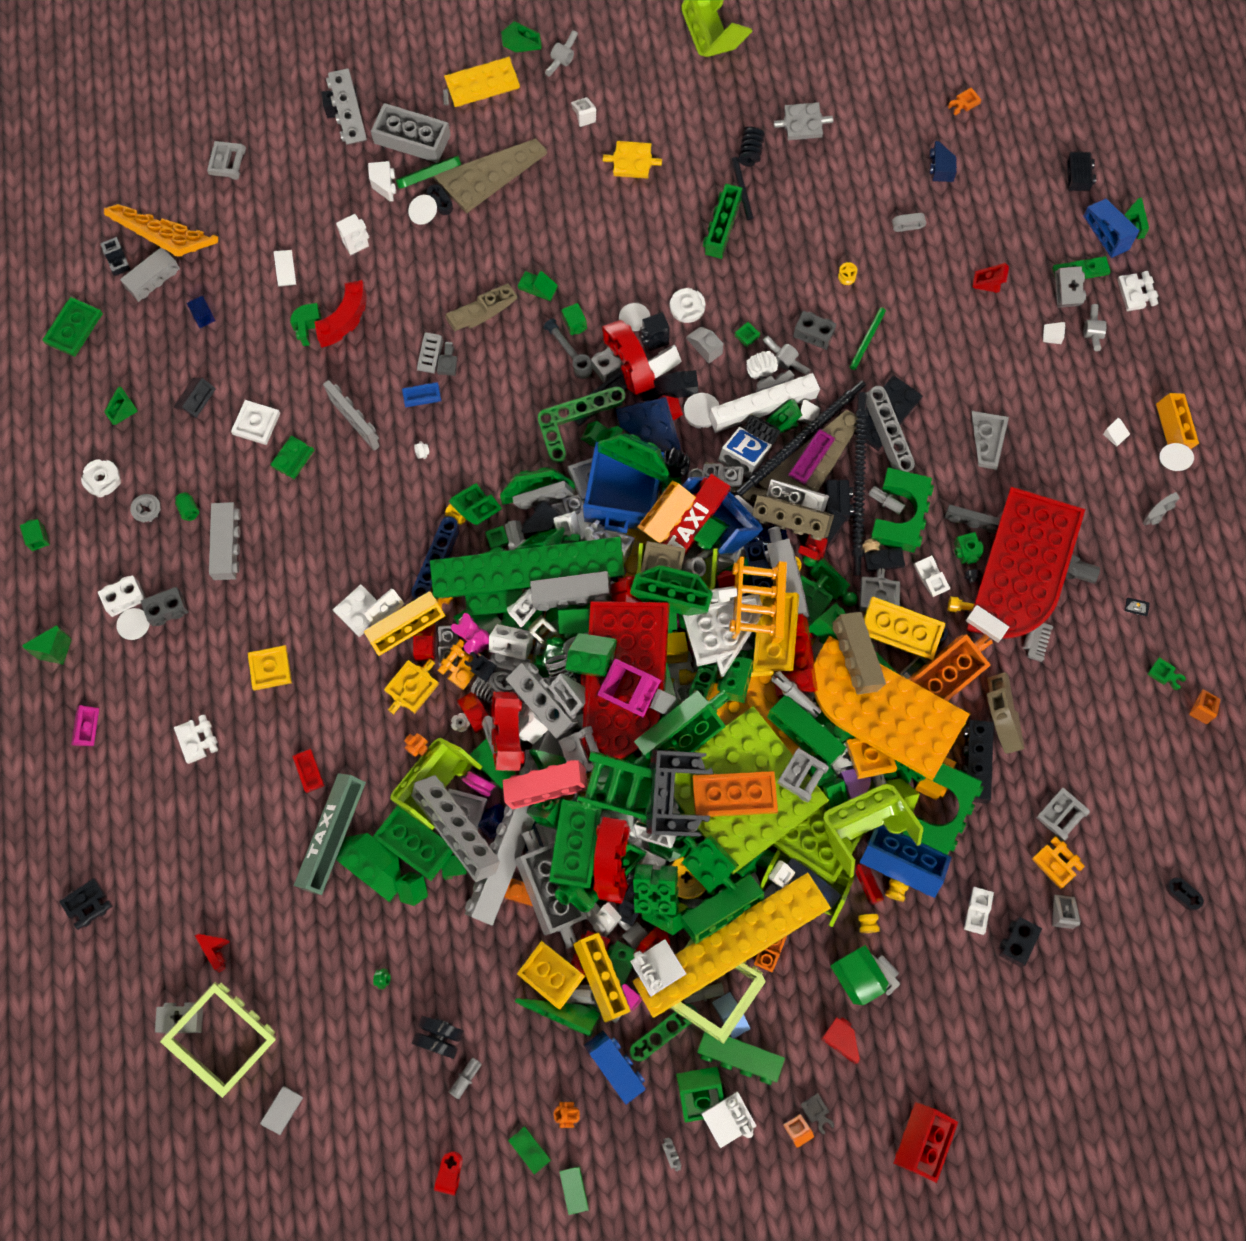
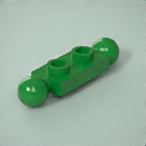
[803,555,858,607]

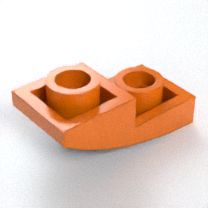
[754,935,788,973]

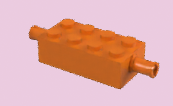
[908,634,993,701]

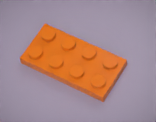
[692,771,778,817]

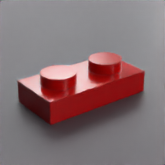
[292,749,325,793]

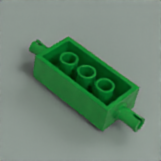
[633,689,731,766]

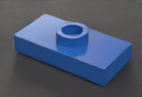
[402,382,441,408]

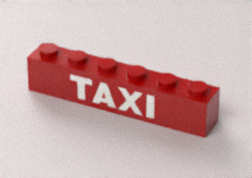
[661,474,730,558]

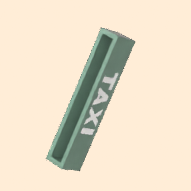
[294,773,366,895]

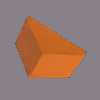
[1188,689,1221,724]

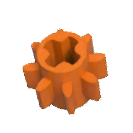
[404,733,428,757]
[554,1102,580,1128]

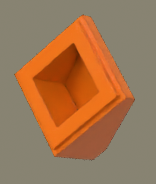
[783,1114,814,1148]

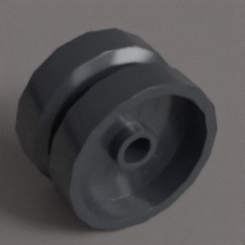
[411,1016,464,1059]

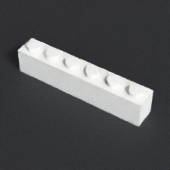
[709,373,820,433]

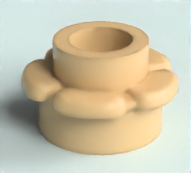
[862,539,880,552]

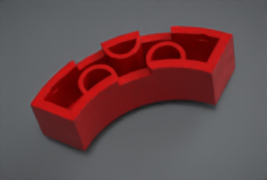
[315,280,367,348]
[602,320,655,395]
[491,692,525,771]
[594,817,631,904]

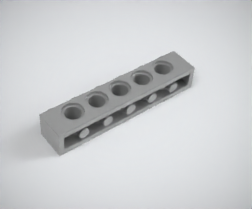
[411,775,500,882]

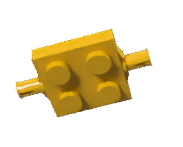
[603,141,662,179]
[384,659,439,715]

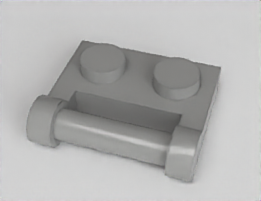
[207,141,246,180]
[558,726,600,773]
[777,748,829,802]
[1036,788,1090,842]

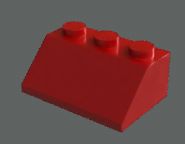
[894,1102,958,1183]

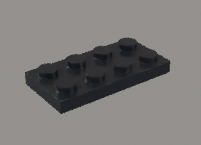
[854,375,923,451]

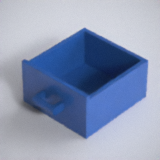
[583,442,664,533]

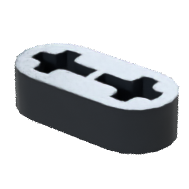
[427,184,453,215]
[1166,877,1204,911]

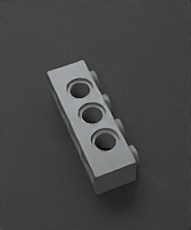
[506,662,579,738]

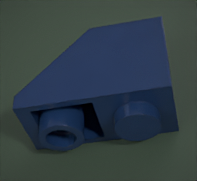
[929,141,957,182]

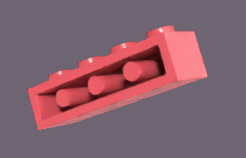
[503,760,588,809]

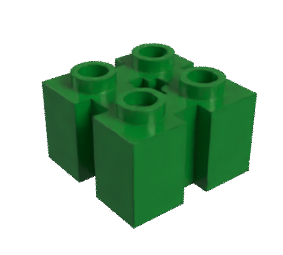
[633,864,678,915]

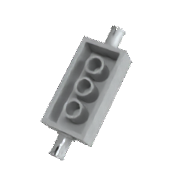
[765,527,811,621]
[515,829,587,949]

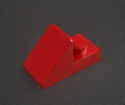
[972,263,1009,293]
[798,534,828,560]
[634,927,671,954]
[195,934,230,972]

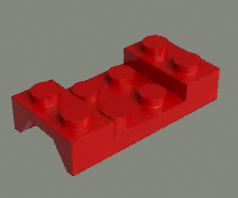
[774,614,818,699]

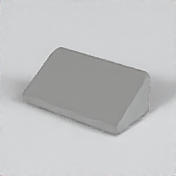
[260,1086,303,1135]

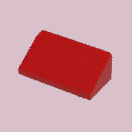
[854,864,884,906]

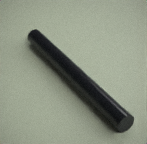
[731,157,754,220]

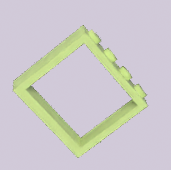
[671,938,766,1044]
[160,982,276,1098]

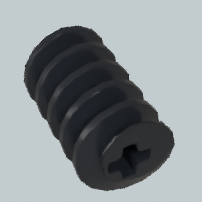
[738,126,765,167]

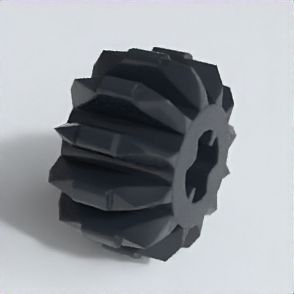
[663,447,691,478]

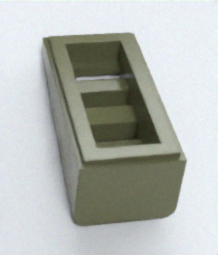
[528,615,567,646]

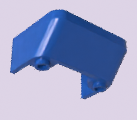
[682,477,763,554]

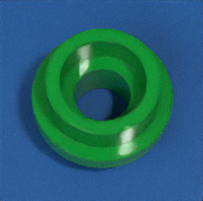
[373,968,391,989]

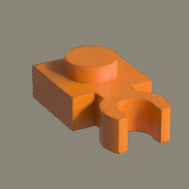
[948,87,981,115]

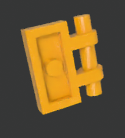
[438,639,481,690]
[1032,836,1085,889]

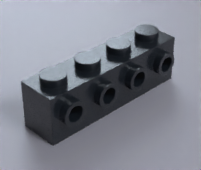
[961,720,994,804]

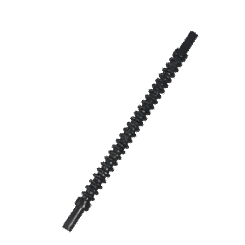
[735,380,866,497]
[852,392,868,576]

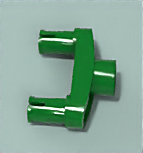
[555,884,599,913]

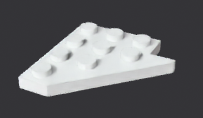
[682,594,763,677]

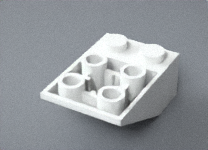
[767,479,829,512]

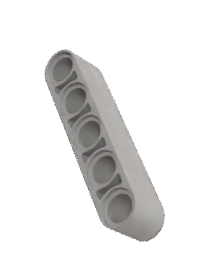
[866,386,915,472]

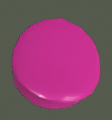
[462,771,496,796]

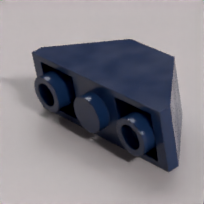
[744,540,773,588]

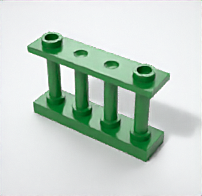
[577,751,653,824]

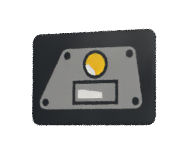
[1125,598,1150,616]

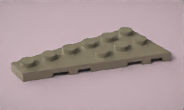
[433,139,547,214]
[757,410,858,492]

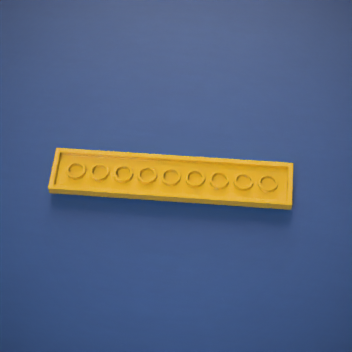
[632,873,831,1018]

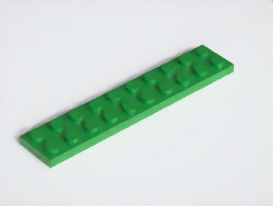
[430,537,625,599]

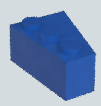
[1083,199,1139,258]
[584,1030,646,1105]

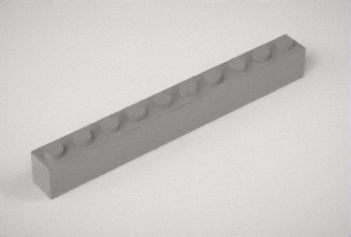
[465,730,567,925]

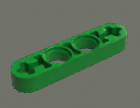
[395,155,461,189]
[630,1004,698,1062]

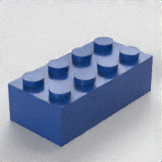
[860,825,952,898]

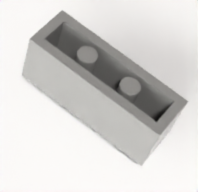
[120,248,180,302]

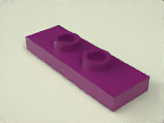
[789,429,835,486]

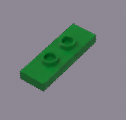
[1052,256,1111,280]

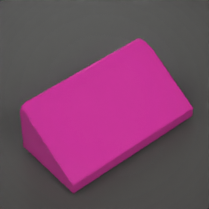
[71,705,99,746]
[622,984,643,1011]

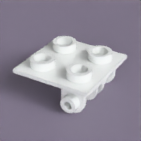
[630,940,686,996]
[701,1092,756,1148]

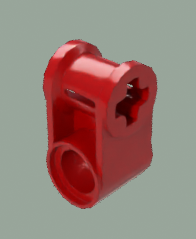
[434,1151,463,1196]

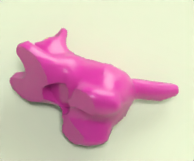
[451,613,491,655]

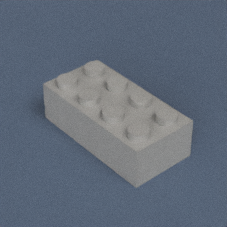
[371,103,451,163]

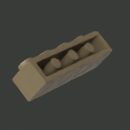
[752,494,834,540]
[832,612,886,695]

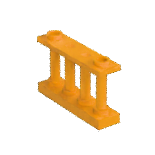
[729,557,787,644]

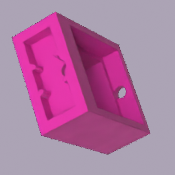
[598,659,661,717]

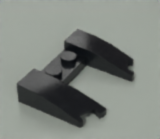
[646,750,713,836]

